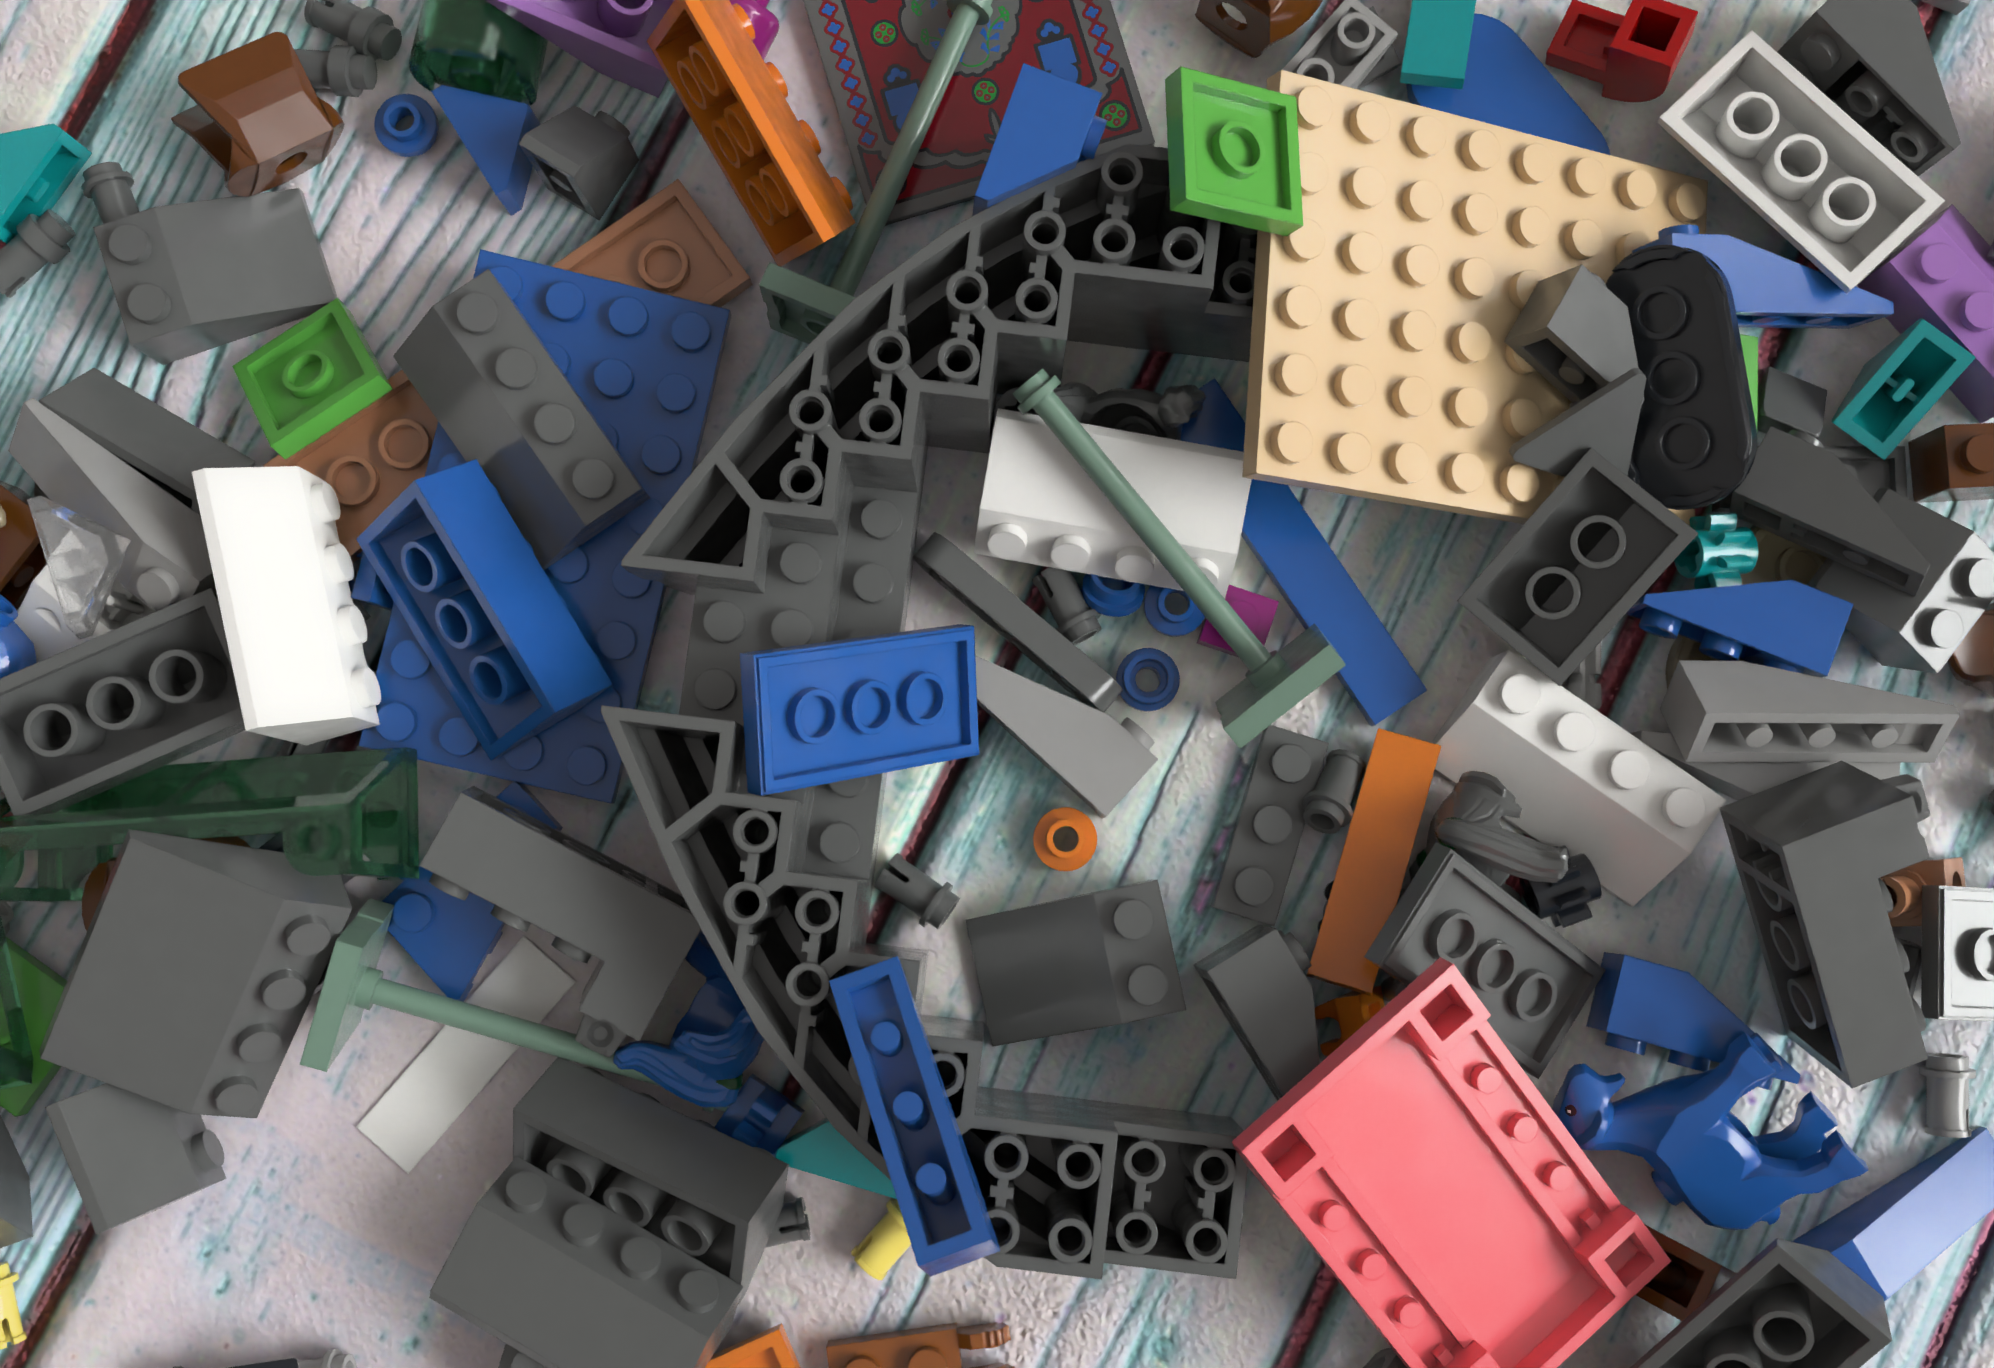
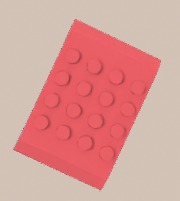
[1232,957,1671,1368]

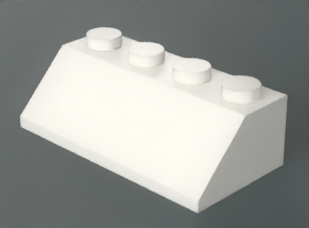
[1657,30,1945,294]
[974,408,1252,598]
[192,466,381,746]
[1431,650,1727,907]

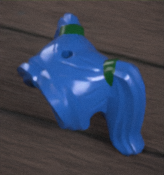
[613,930,765,1108]

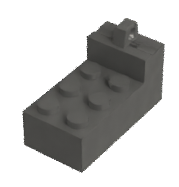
[1720,761,1930,1088]
[419,786,701,1058]

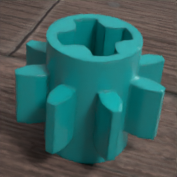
[1674,513,1759,589]

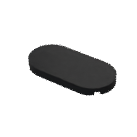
[1606,245,1757,510]

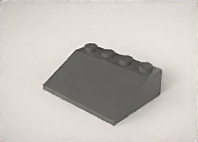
[39,829,352,1118]

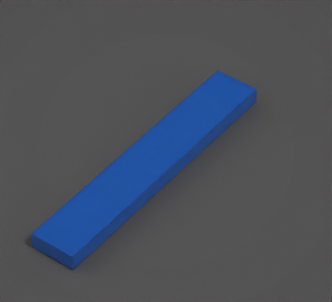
[1180,378,1427,726]

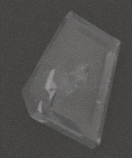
[27,496,131,639]

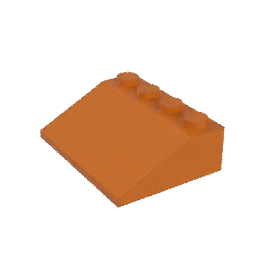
[647,0,856,266]

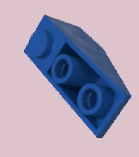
[1626,580,1853,678]
[1586,952,1800,1090]

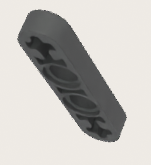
[913,532,1122,713]

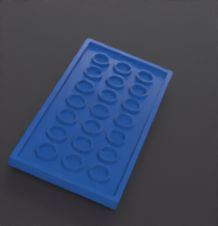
[359,249,732,804]

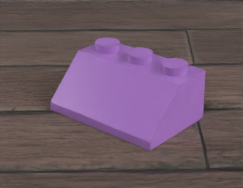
[1857,204,1994,423]

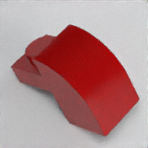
[1545,0,1698,102]

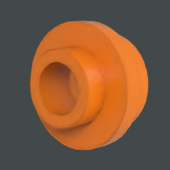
[1033,807,1097,871]

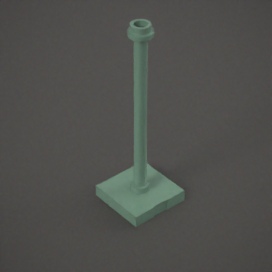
[759,0,993,344]
[1012,368,1346,749]
[299,898,728,1113]

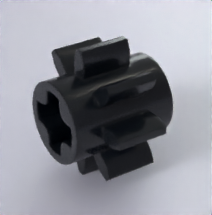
[1519,846,1602,928]

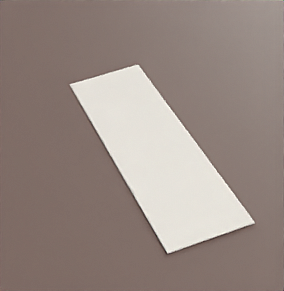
[356,936,576,1174]

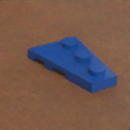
[382,781,563,1002]

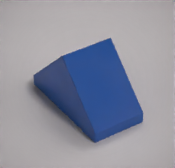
[431,85,541,216]

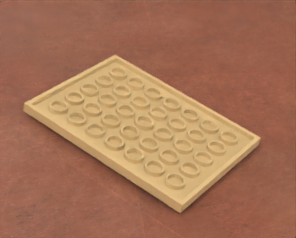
[1242,70,1708,526]

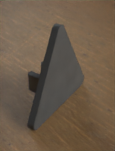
[1509,368,1647,477]

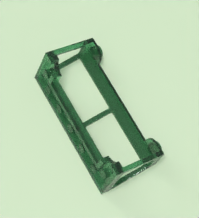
[0,747,419,903]

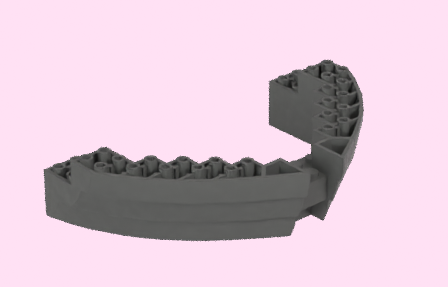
[601,143,1258,1280]

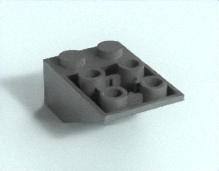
[1777,0,1961,176]

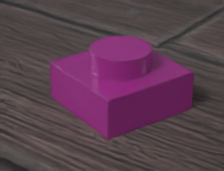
[1197,585,1279,658]

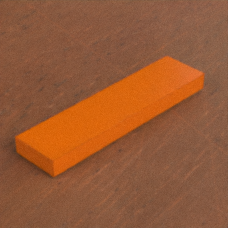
[1307,728,1441,996]

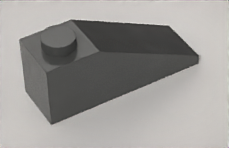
[1729,426,1931,597]

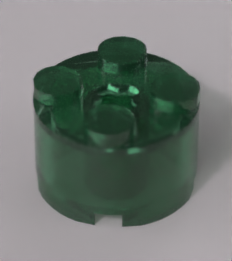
[409,0,548,106]

